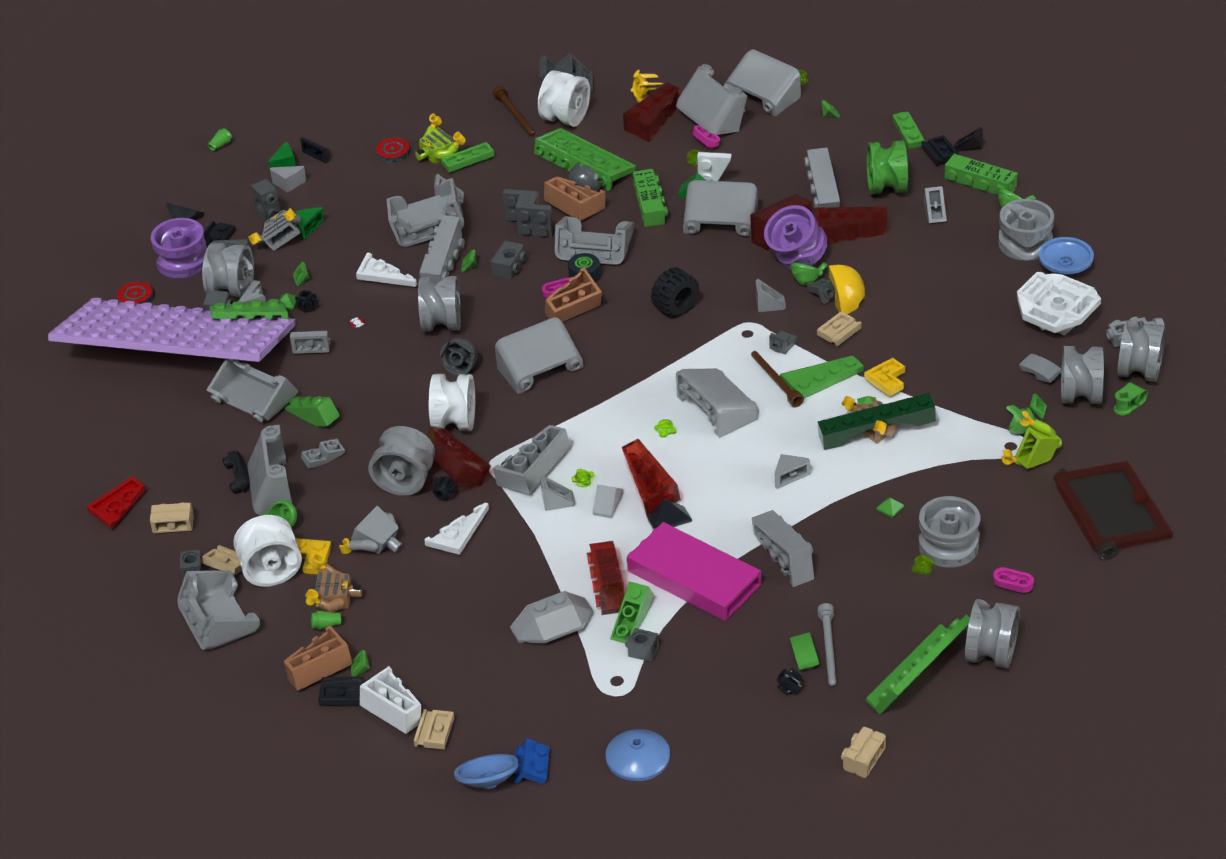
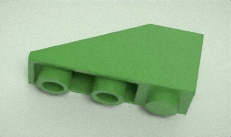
[284,396,340,426]
[610,581,654,643]

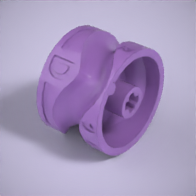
[764,205,827,269]
[151,218,207,278]

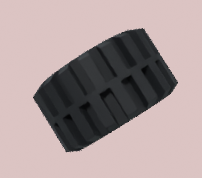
[651,267,699,317]

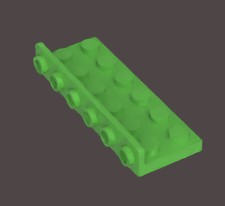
[534,128,636,191]
[866,614,970,715]

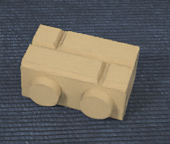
[150,502,194,534]
[841,727,886,778]

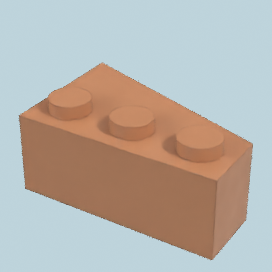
[544,177,606,221]
[544,267,602,322]
[283,625,353,691]

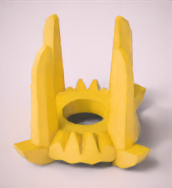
[630,70,664,105]

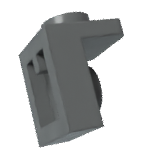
[807,278,835,304]
[769,330,797,354]

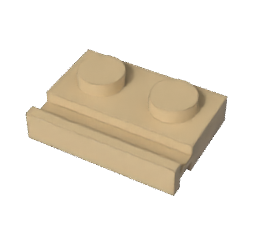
[817,311,862,346]
[202,545,242,576]
[414,709,454,750]

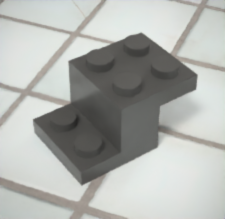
[540,53,593,94]
[503,189,554,238]

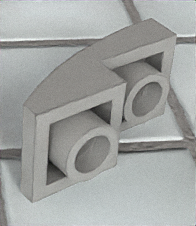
[1019,354,1061,383]
[301,439,345,469]

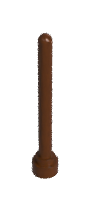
[492,86,535,136]
[751,351,804,407]

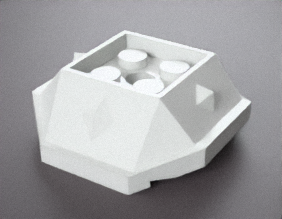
[1017,272,1101,336]

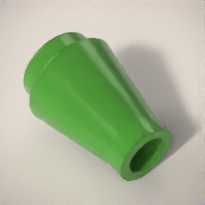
[207,128,232,152]
[311,610,341,631]

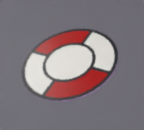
[349,317,365,328]

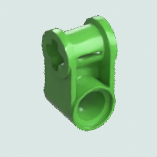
[1114,382,1148,416]

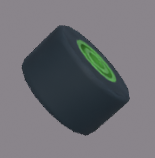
[568,253,601,283]

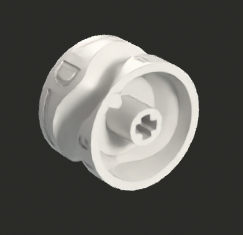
[538,70,590,127]
[429,374,475,431]
[233,515,302,587]

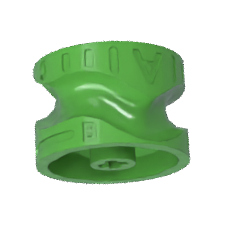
[866,140,908,195]

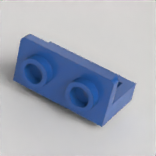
[513,738,550,785]

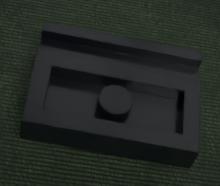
[921,135,959,166]
[204,221,236,248]
[318,677,364,705]

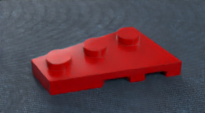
[87,476,146,530]

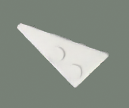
[356,253,417,287]
[425,503,489,555]

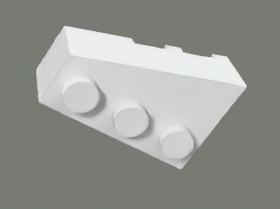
[360,666,421,734]

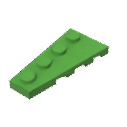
[209,299,288,319]
[780,356,864,398]

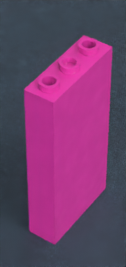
[626,522,762,621]

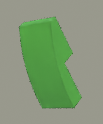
[790,632,819,670]

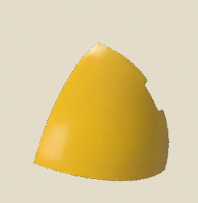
[829,265,865,314]

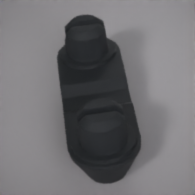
[222,451,250,493]

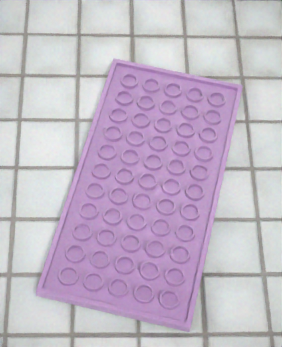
[48,298,296,362]

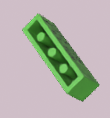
[944,154,1018,195]
[633,169,668,227]

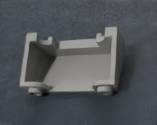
[724,49,801,116]
[676,64,747,135]
[386,178,464,247]
[683,180,758,237]
[555,216,634,265]
[495,317,583,394]
[206,359,299,423]
[676,368,758,438]
[248,425,292,515]
[177,571,260,650]

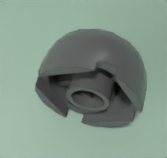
[568,162,603,191]
[440,338,478,376]

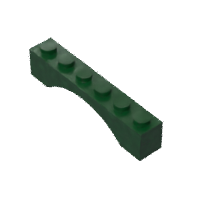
[817,393,936,450]

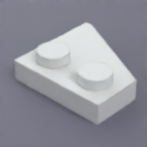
[697,152,732,181]

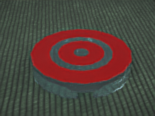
[376,138,410,163]
[117,281,153,304]

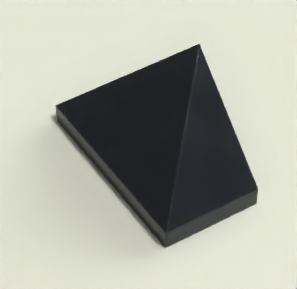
[953,127,983,151]
[300,137,329,164]
[166,203,204,220]
[648,498,692,530]

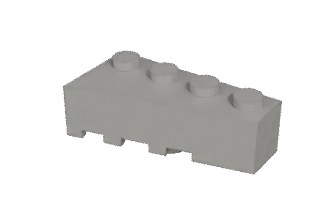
[804,147,840,215]
[419,214,465,284]
[493,425,570,494]
[752,510,815,587]

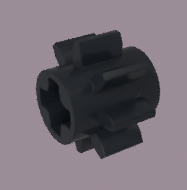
[295,290,318,312]
[432,476,457,501]
[776,668,803,695]

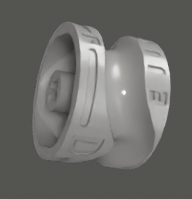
[998,199,1054,261]
[202,243,254,298]
[418,276,461,332]
[1117,320,1166,382]
[1061,346,1104,404]
[368,426,435,495]
[919,496,980,568]
[965,599,1020,669]

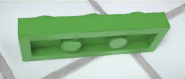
[892,112,925,149]
[441,142,495,172]

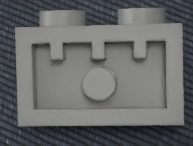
[290,331,331,354]

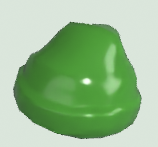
[997,188,1036,209]
[790,262,827,286]
[1006,405,1035,434]
[259,500,297,528]

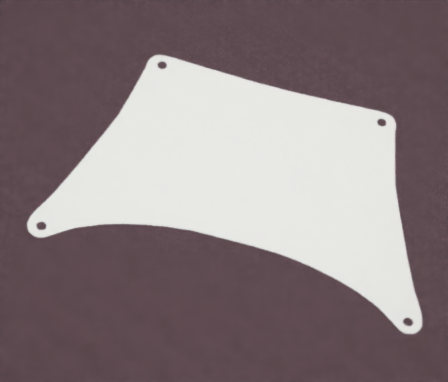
[488,322,1023,696]

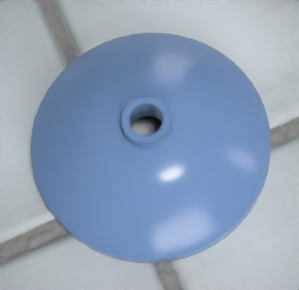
[1038,237,1094,275]
[605,729,670,781]
[454,754,519,789]

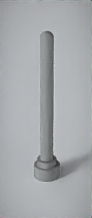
[817,603,837,686]

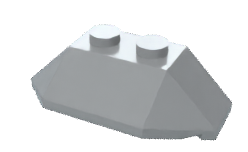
[510,591,594,643]

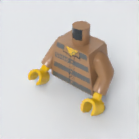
[841,396,897,444]
[305,553,362,612]

